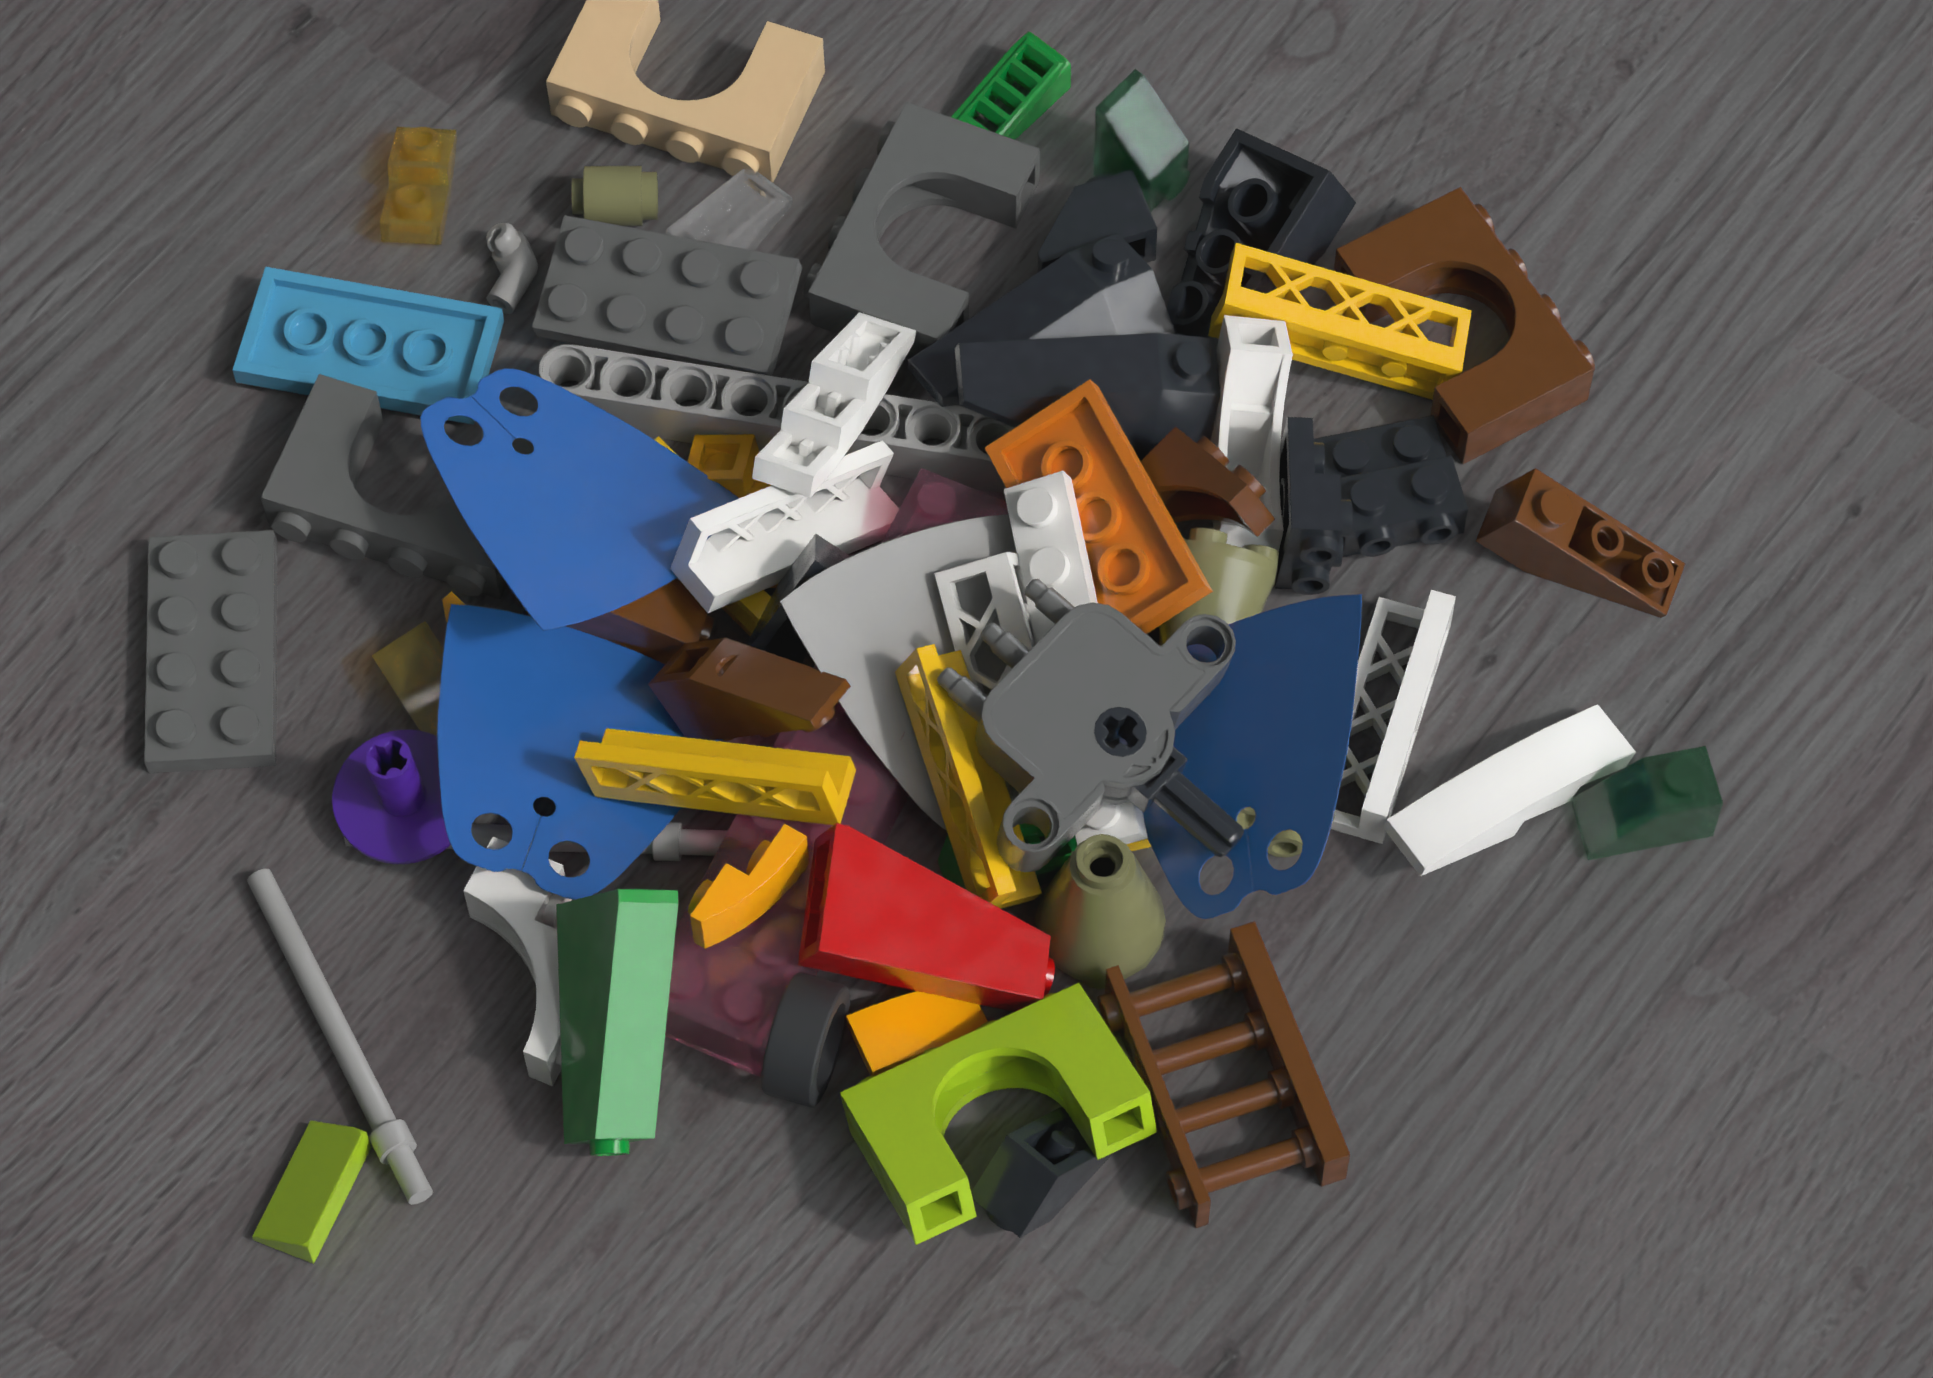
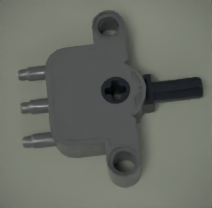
[937,579,1244,872]

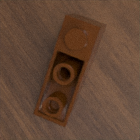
[1476,468,1685,618]
[648,638,851,742]

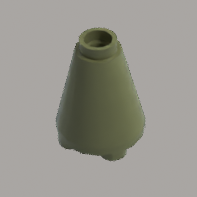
[1158,528,1279,647]
[1035,834,1166,989]

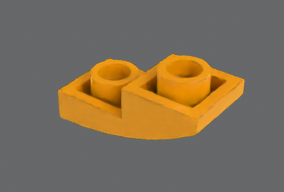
[688,824,809,949]

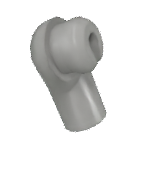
[486,222,538,314]

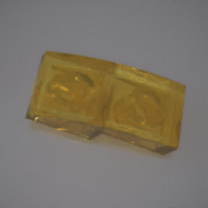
[380,127,457,245]
[372,621,444,736]

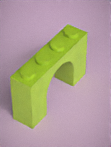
[840,983,1157,1245]

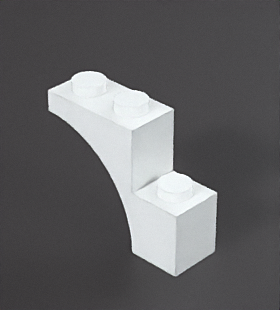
[1211,315,1293,551]
[464,837,572,1086]

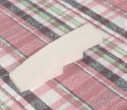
[752,312,916,498]
[1383,704,1636,876]

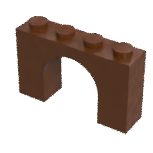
[1334,187,1595,464]

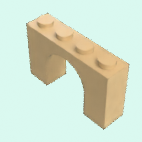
[546,0,825,185]

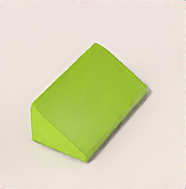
[252,1120,371,1264]

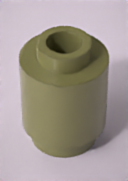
[572,166,658,226]

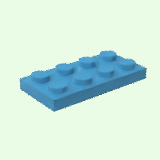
[232,267,504,425]

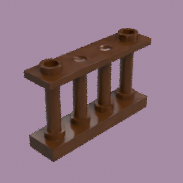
[1097,921,1350,1228]

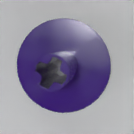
[332,730,451,864]

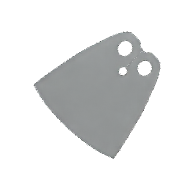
[780,514,1020,830]

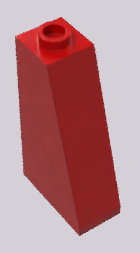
[798,823,1055,1012]

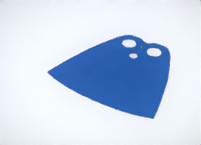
[420,368,739,631]
[1142,594,1362,919]
[437,604,719,900]

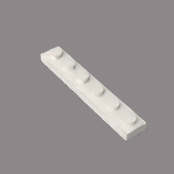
[1004,470,1148,846]

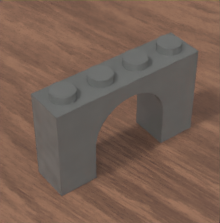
[803,102,1040,359]
[261,374,534,599]

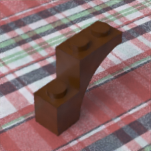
[1141,426,1275,537]

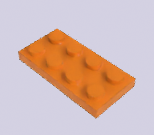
[985,379,1213,634]

